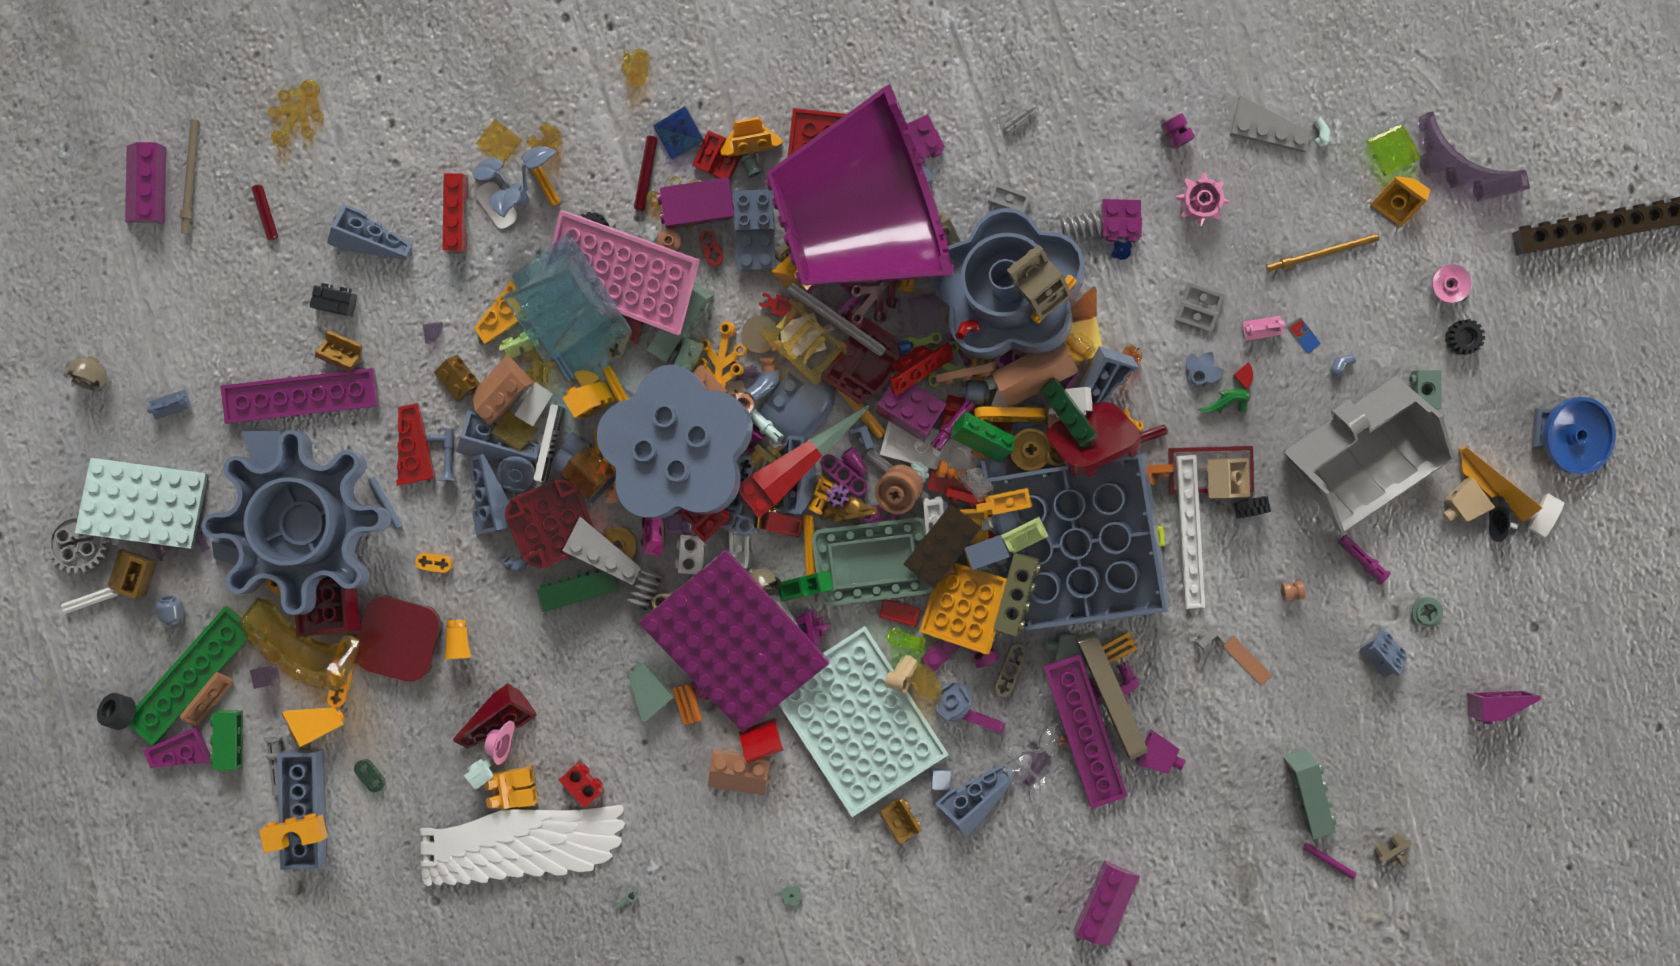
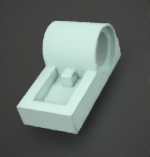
[464,758,493,789]

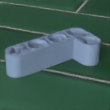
[721,457,756,537]

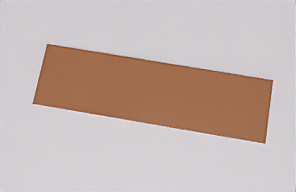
[1223,636,1272,686]

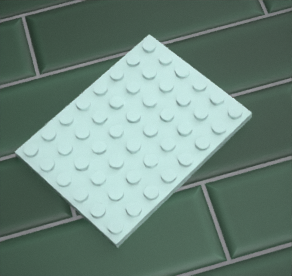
[779,626,949,817]

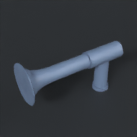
[427,428,457,482]

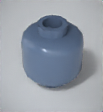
[961,380,990,406]
[156,595,184,625]

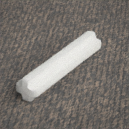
[61,587,119,614]

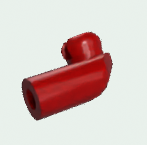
[955,319,980,340]

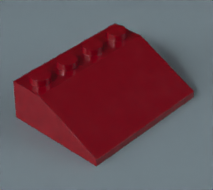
[295,576,360,637]

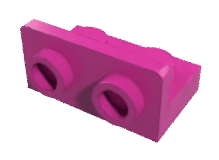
[643,518,663,557]

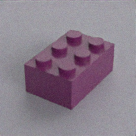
[875,385,947,442]

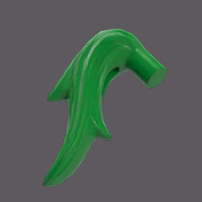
[1198,388,1250,414]

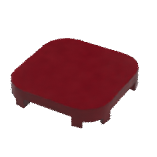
[1047,402,1142,478]
[505,479,595,568]
[354,596,443,682]

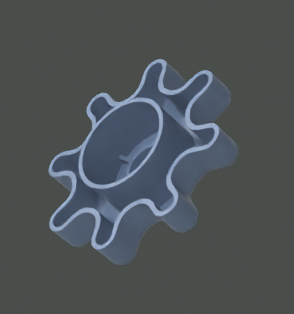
[201,430,391,615]

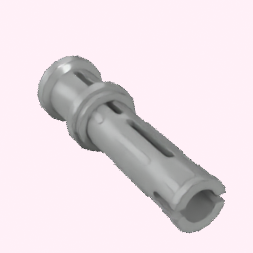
[264,736,283,796]

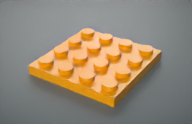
[919,562,1007,655]

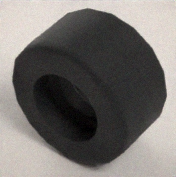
[97,693,136,730]

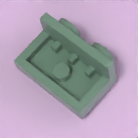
[674,337,704,372]

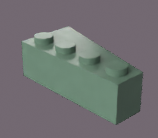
[647,283,714,363]
[1283,749,1336,839]

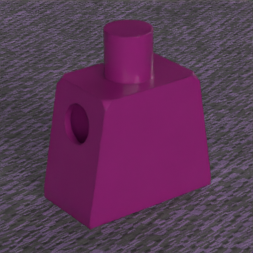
[1135,729,1185,774]

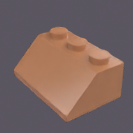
[471,355,534,425]
[708,748,771,795]

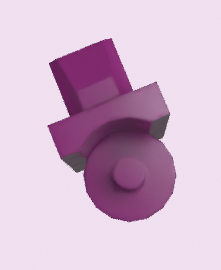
[797,609,830,646]

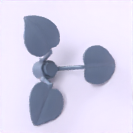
[472,146,557,218]

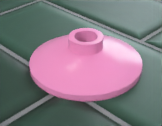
[1432,264,1471,303]

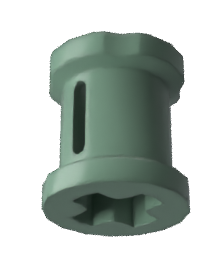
[740,153,763,178]

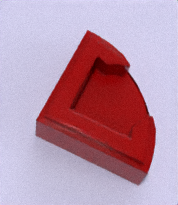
[1233,362,1253,389]

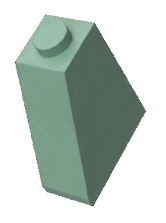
[628,661,674,723]

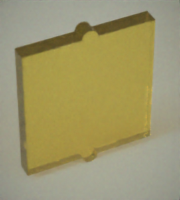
[476,119,522,164]
[491,411,537,452]

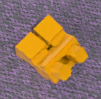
[483,765,538,809]

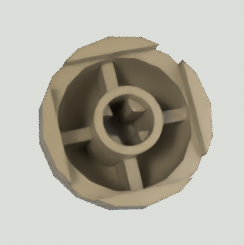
[63,356,107,391]
[748,568,781,596]

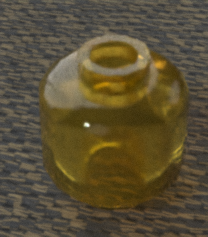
[1066,332,1096,362]

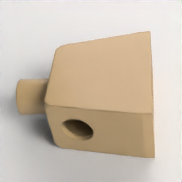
[1442,478,1495,522]

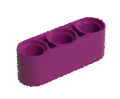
[820,454,867,495]

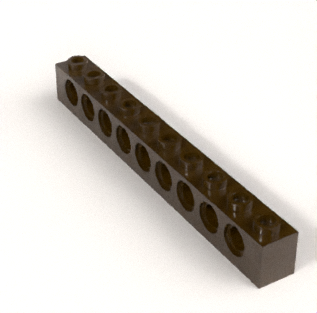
[1512,197,1680,256]

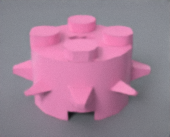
[1176,173,1229,226]

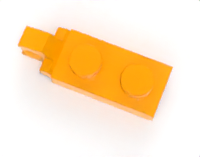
[976,488,1032,515]

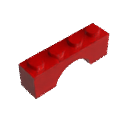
[442,173,468,254]

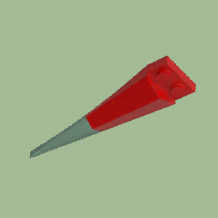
[738,406,869,519]

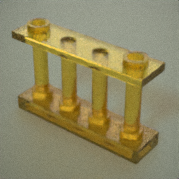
[759,299,848,388]

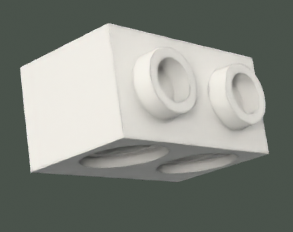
[675,534,705,574]

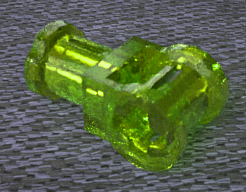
[887,628,926,653]

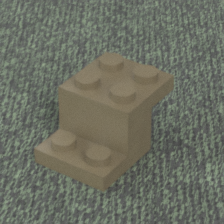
[1007,245,1072,320]

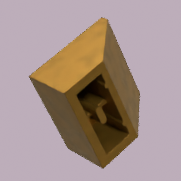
[107,549,157,599]

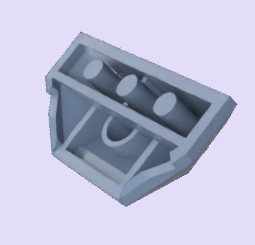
[776,436,816,514]

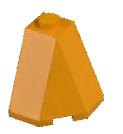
[281,707,345,748]

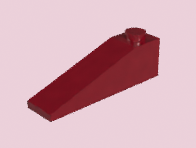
[453,683,537,748]

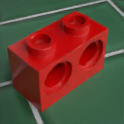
[559,761,604,808]

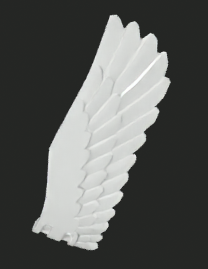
[420,805,625,886]

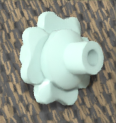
[910,462,929,483]

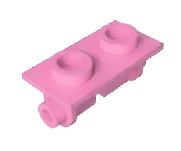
[1242,316,1285,341]

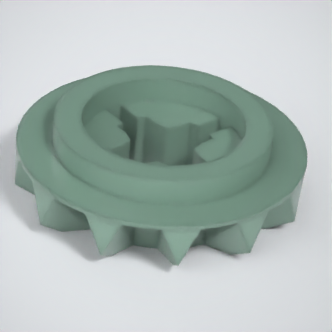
[1411,597,1443,628]

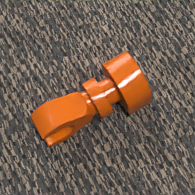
[936,460,970,484]

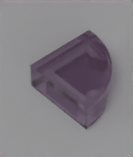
[422,322,443,344]

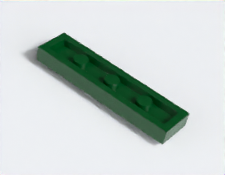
[1040,378,1099,448]

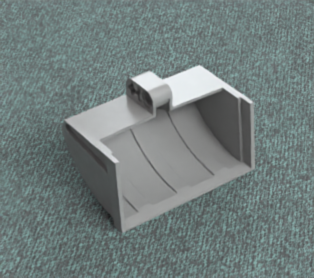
[1283,376,1455,534]

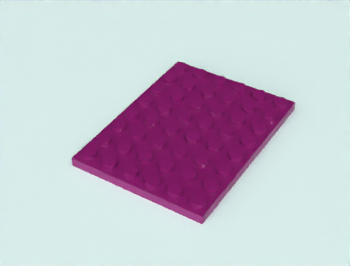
[639,549,830,733]

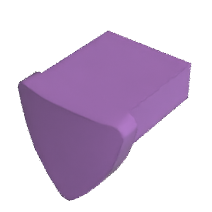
[664,514,690,534]

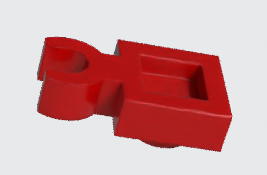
[759,293,795,319]

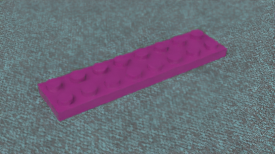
[220,368,379,424]
[1043,654,1128,809]

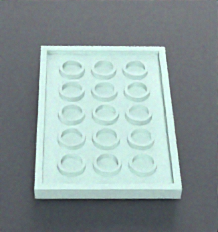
[75,458,208,550]

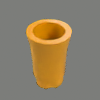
[444,620,472,660]

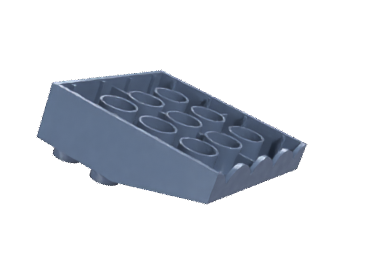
[986,453,1170,631]

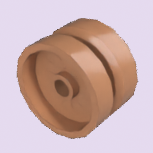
[875,465,923,514]

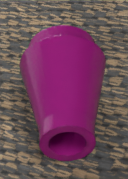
[841,447,868,476]

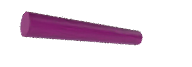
[1303,842,1356,879]

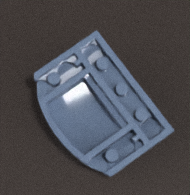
[759,359,835,442]

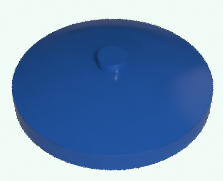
[1543,397,1616,474]

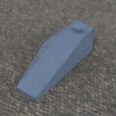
[327,204,412,259]
[456,410,540,461]
[470,454,509,535]
[935,764,1016,837]

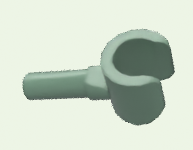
[615,889,638,911]

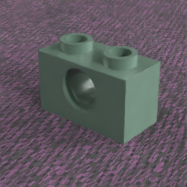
[1409,370,1441,409]

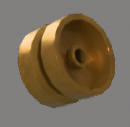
[1008,428,1052,471]

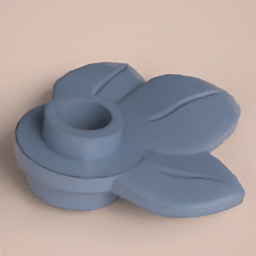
[1186,352,1224,387]

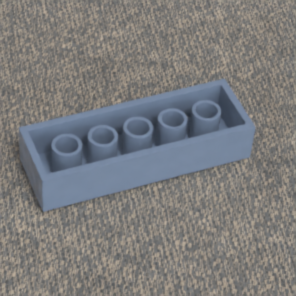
[277,749,326,870]

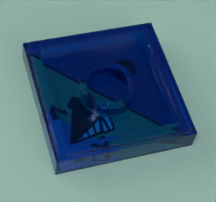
[653,106,705,160]

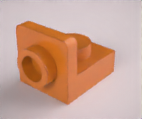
[1148,464,1175,485]

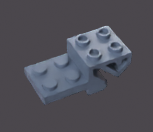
[733,190,776,271]

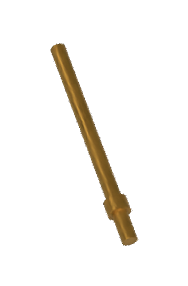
[1266,234,1379,272]

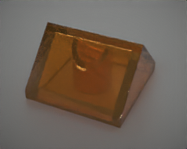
[1071,286,1097,320]
[561,445,615,500]

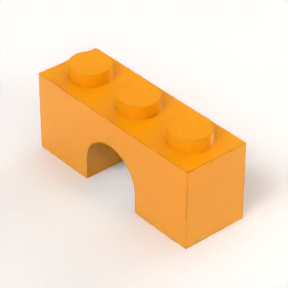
[259,813,327,853]

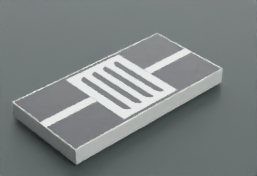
[534,404,565,482]

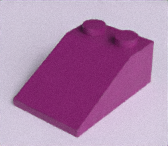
[1467,691,1541,724]

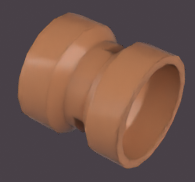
[1281,580,1305,602]

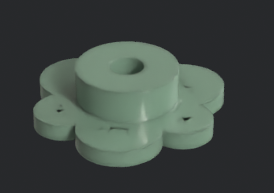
[780,885,803,907]

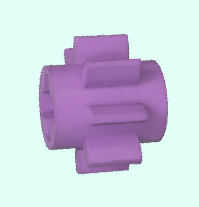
[826,483,849,507]

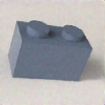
[965,534,1012,572]

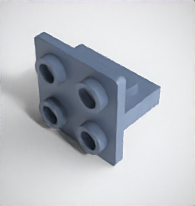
[1360,628,1408,677]

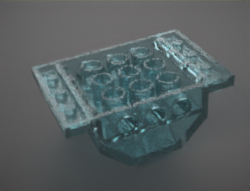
[503,233,632,373]

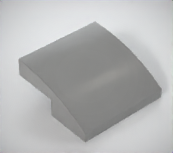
[1175,281,1225,332]

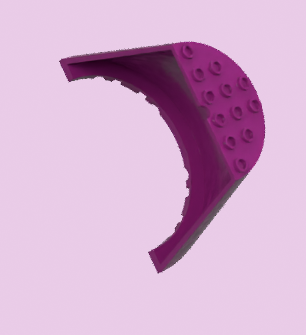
[766,84,955,286]

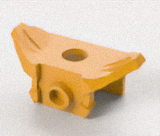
[720,116,783,157]

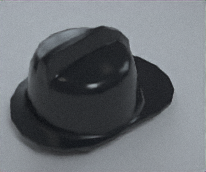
[1489,495,1519,542]

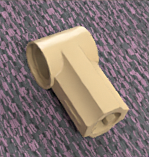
[885,655,918,693]

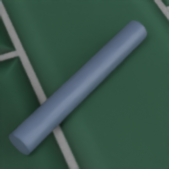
[368,476,403,530]

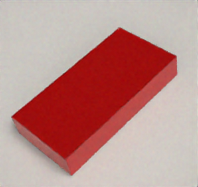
[762,511,803,538]
[879,599,921,627]

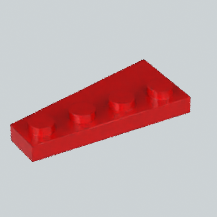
[396,403,436,486]

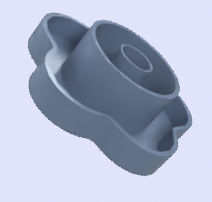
[931,208,1085,359]
[597,365,753,519]

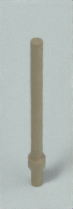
[180,119,199,234]

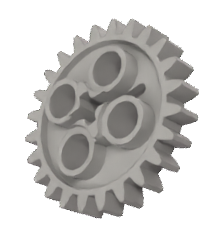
[44,511,110,574]

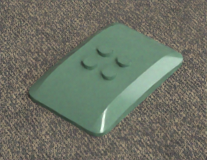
[812,517,933,606]

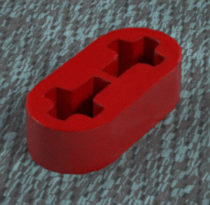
[699,230,724,266]

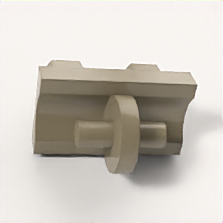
[1375,833,1412,868]

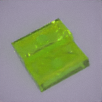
[1366,124,1421,176]

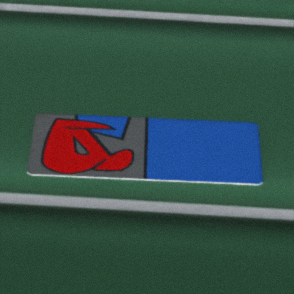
[1288,317,1321,353]

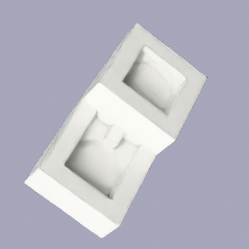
[1527,493,1564,538]

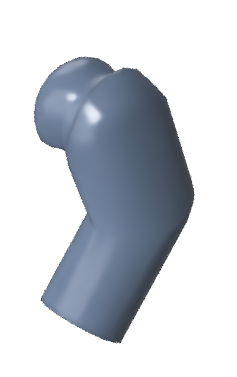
[1331,354,1356,378]
[502,557,527,571]

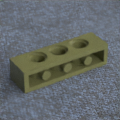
[994,553,1041,636]

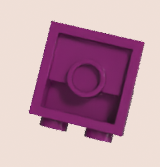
[905,114,945,164]
[1101,199,1142,242]

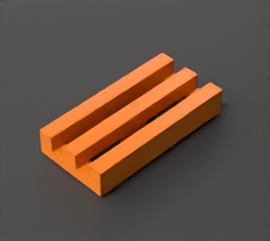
[672,683,702,725]

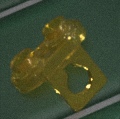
[621,49,650,88]
[909,664,942,700]

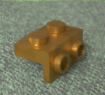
[315,330,362,372]
[433,355,480,402]
[878,799,922,845]

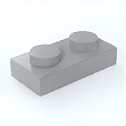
[988,182,1031,213]

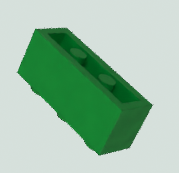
[951,412,1015,462]
[210,710,243,770]

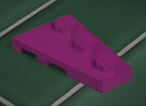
[143,727,211,768]

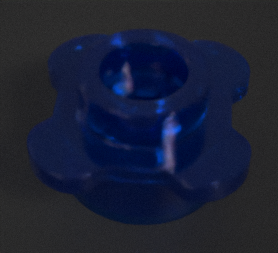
[1111,241,1132,260]

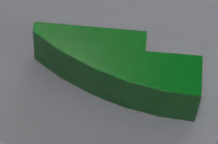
[778,571,833,602]

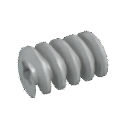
[1060,210,1103,240]
[627,568,664,611]

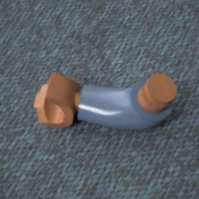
[730,357,780,413]

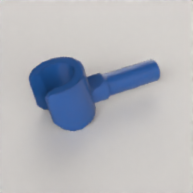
[899,339,911,357]

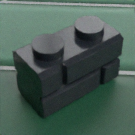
[310,283,357,317]

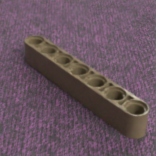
[1076,631,1148,760]

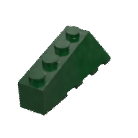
[536,569,619,612]

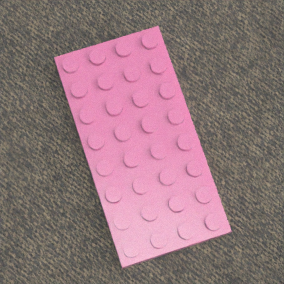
[543,210,700,335]

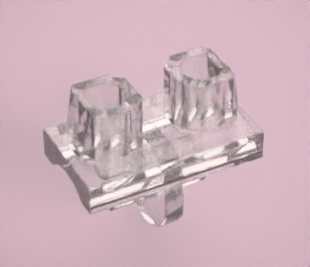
[957,467,994,502]

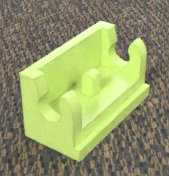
[1001,517,1048,554]

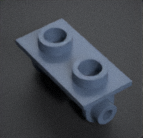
[146,389,191,420]

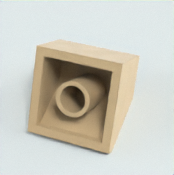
[1207,458,1250,498]

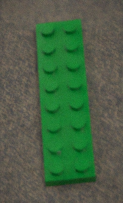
[129,606,256,746]

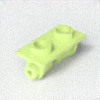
[499,330,541,358]

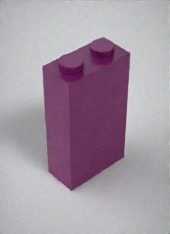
[657,177,734,229]

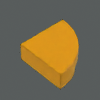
[574,370,600,386]

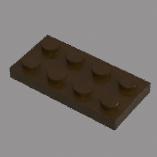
[903,503,982,588]

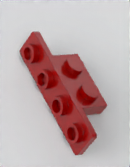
[889,342,953,396]
[927,470,990,507]

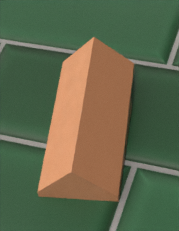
[992,343,1079,407]

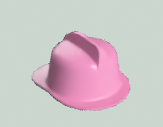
[484,721,515,765]

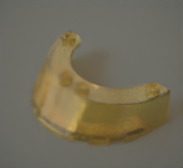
[239,597,359,691]

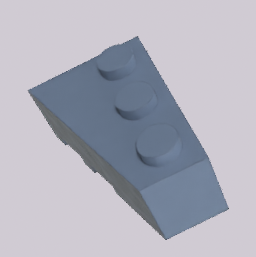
[1077,346,1139,404]

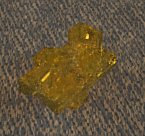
[526,122,562,155]
[525,347,556,383]
[750,444,783,466]

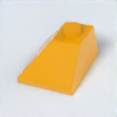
[1370,176,1431,227]

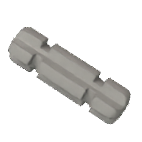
[1003,105,1038,135]

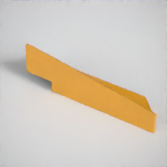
[1458,447,1543,522]

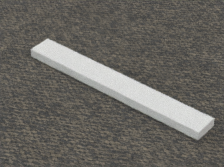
[1176,455,1205,609]

